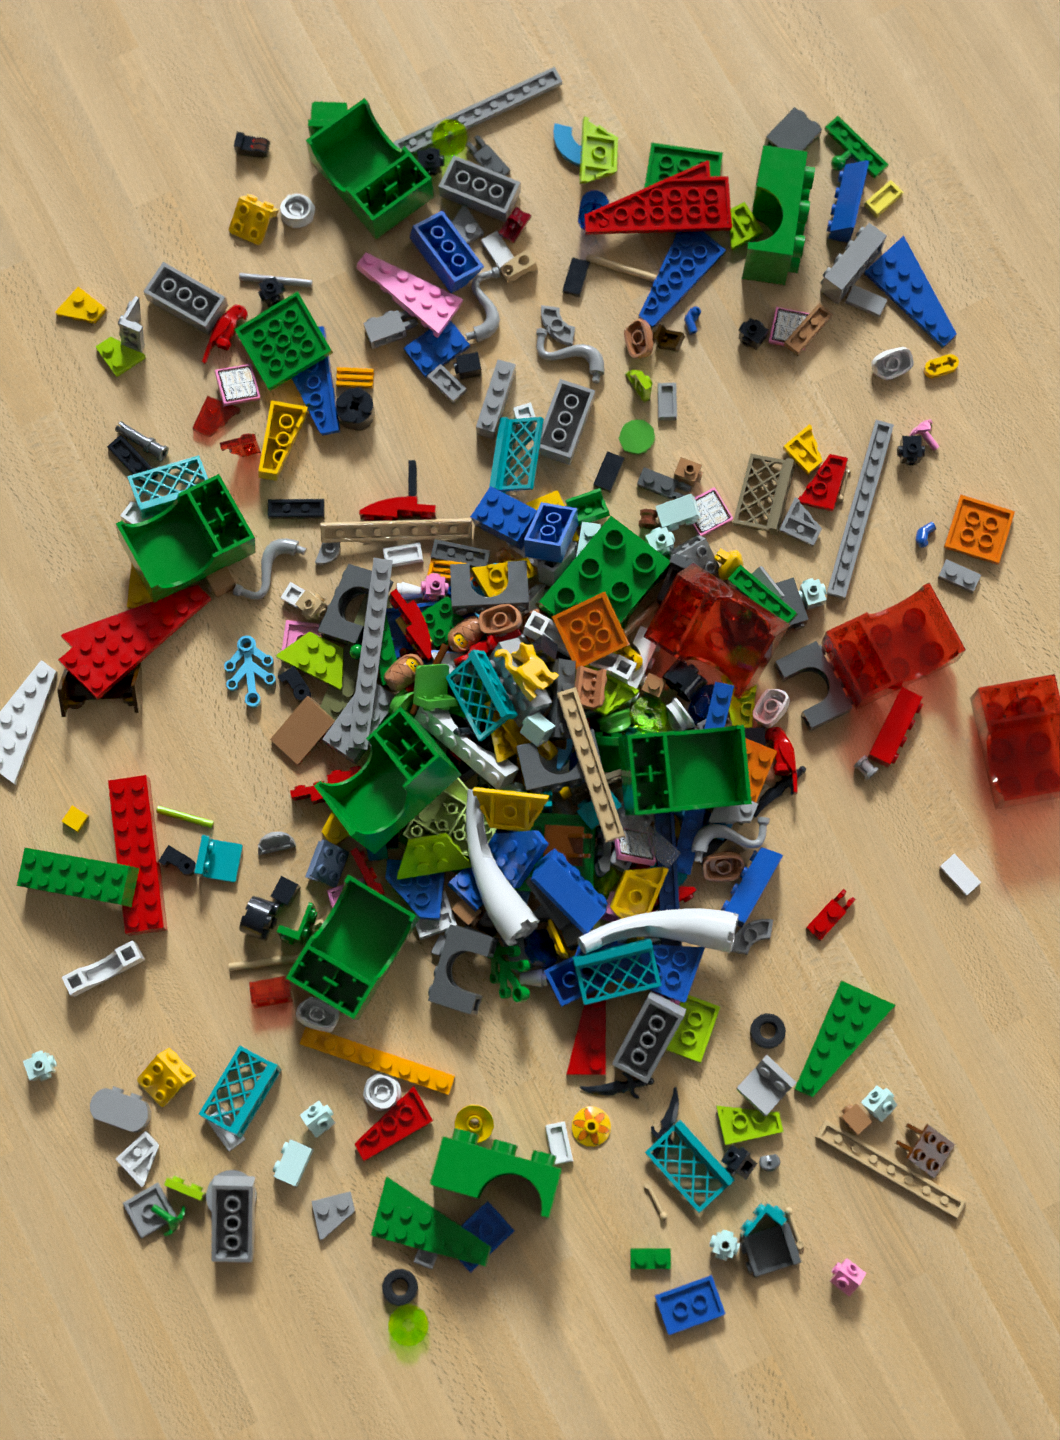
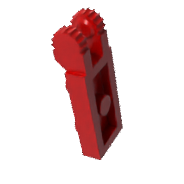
[351,848,385,895]
[806,889,856,941]

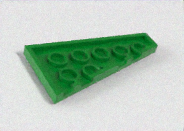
[794,980,895,1097]
[371,1176,492,1267]

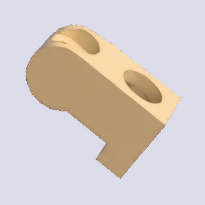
[500,249,538,282]

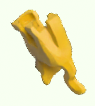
[494,642,559,702]

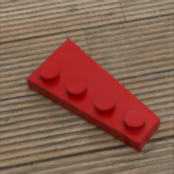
[566,995,606,1075]
[354,1086,433,1161]

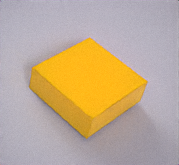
[61,805,89,832]

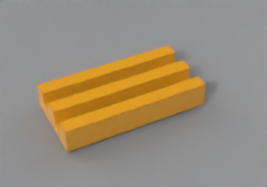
[336,367,374,388]
[427,558,467,581]

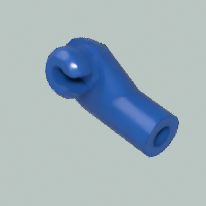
[684,306,701,335]
[915,522,936,548]

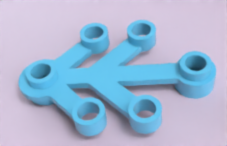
[224,636,276,708]

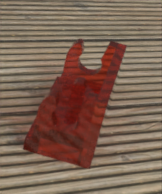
[249,976,293,1009]

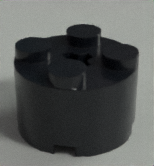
[336,387,375,431]
[662,657,708,702]
[239,896,280,942]

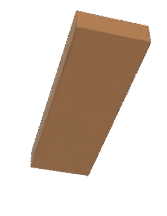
[783,303,833,356]

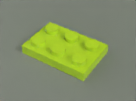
[666,995,720,1063]

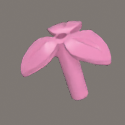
[909,419,939,451]

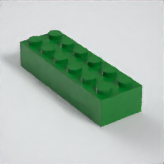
[16,848,139,907]

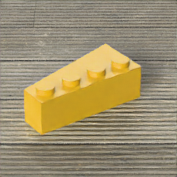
[258,400,308,481]

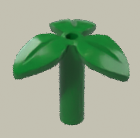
[151,1204,185,1237]

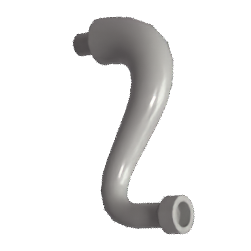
[465,267,500,342]
[536,328,605,383]
[233,538,306,599]
[691,817,770,862]

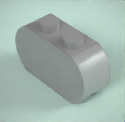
[90,1086,151,1133]

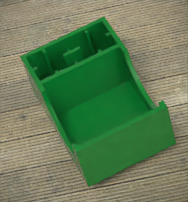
[306,98,434,239]
[742,145,815,285]
[116,474,256,603]
[539,516,670,629]
[314,707,461,854]
[618,725,752,816]
[286,875,420,1020]
[429,1128,562,1218]

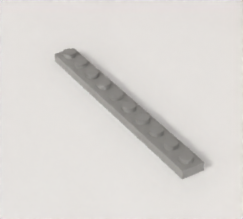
[393,67,563,155]
[827,420,894,599]
[348,558,393,750]

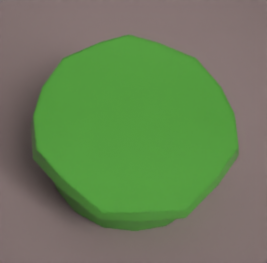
[618,420,655,455]
[389,689,414,717]
[595,707,632,733]

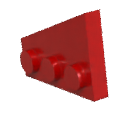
[798,454,848,512]

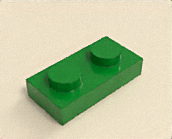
[630,1248,671,1269]

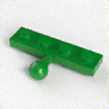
[824,116,889,179]
[728,565,798,629]
[350,612,397,686]

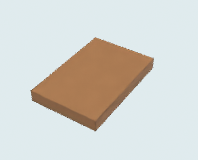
[270,696,335,765]

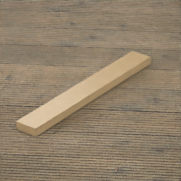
[320,518,472,543]
[557,687,625,843]
[815,1120,967,1219]

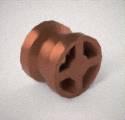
[638,509,658,529]

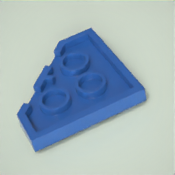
[488,831,549,888]
[385,859,445,921]

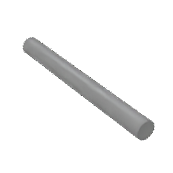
[239,273,313,287]

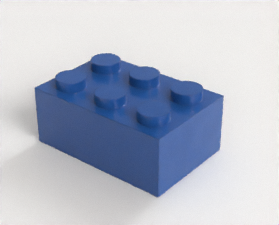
[470,486,537,550]
[524,502,578,563]

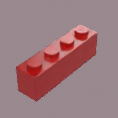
[867,687,923,768]

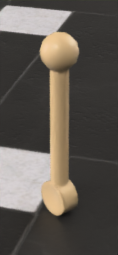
[837,465,851,502]
[644,1181,667,1220]
[785,1207,804,1249]

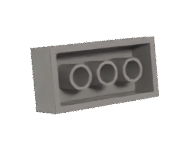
[439,155,521,222]
[820,223,887,304]
[143,262,228,335]
[538,379,595,465]
[488,638,552,727]
[323,683,395,765]
[612,991,686,1083]
[211,1176,255,1262]

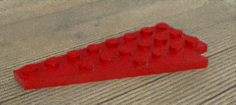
[584,161,732,235]
[58,585,211,700]

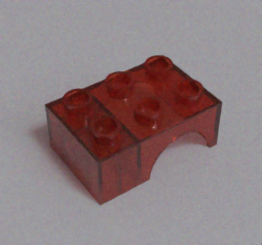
[643,563,790,699]
[821,582,966,710]
[970,674,1060,810]

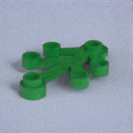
[487,942,530,1003]

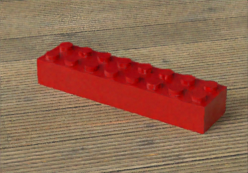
[108,775,168,936]

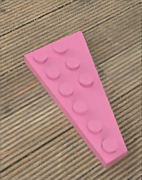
[357,253,463,338]

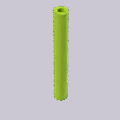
[156,806,214,828]

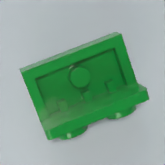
[565,488,610,527]

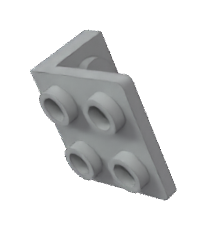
[118,296,145,353]
[667,534,719,589]
[736,1055,797,1116]

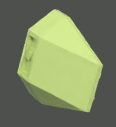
[402,778,497,856]

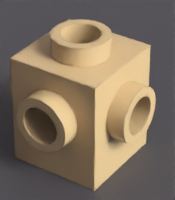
[295,589,328,621]

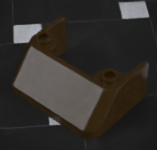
[57,662,142,717]

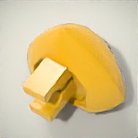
[713,548,744,580]

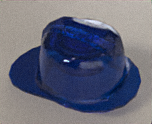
[578,190,609,231]
[688,684,714,726]

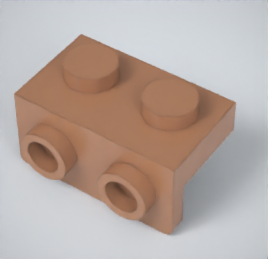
[575,666,607,710]

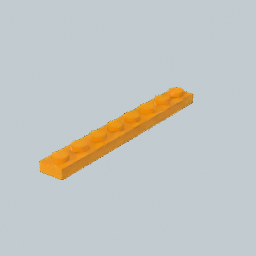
[300,1027,455,1095]

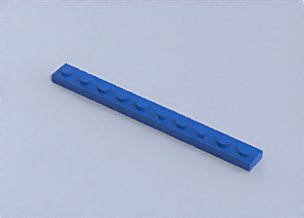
[676,681,734,875]

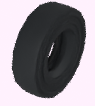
[750,1013,786,1049]
[382,1269,418,1306]

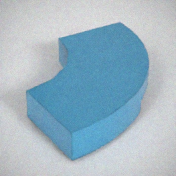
[554,123,581,167]

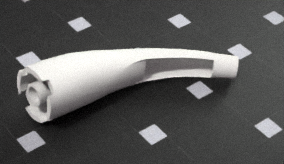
[466,789,540,946]
[578,909,739,954]

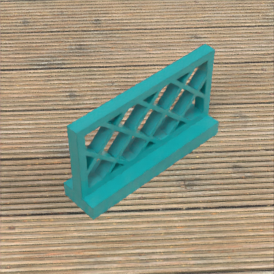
[489,417,544,493]
[127,455,208,519]
[446,650,518,741]
[572,938,662,1005]
[199,1045,282,1139]
[645,1120,735,1213]

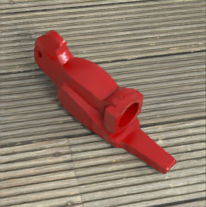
[202,304,248,364]
[453,629,522,668]
[765,727,798,794]

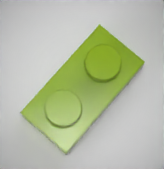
[164,1176,206,1201]

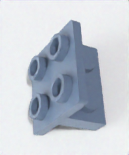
[305,840,349,888]

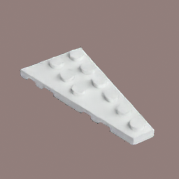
[0,660,57,785]

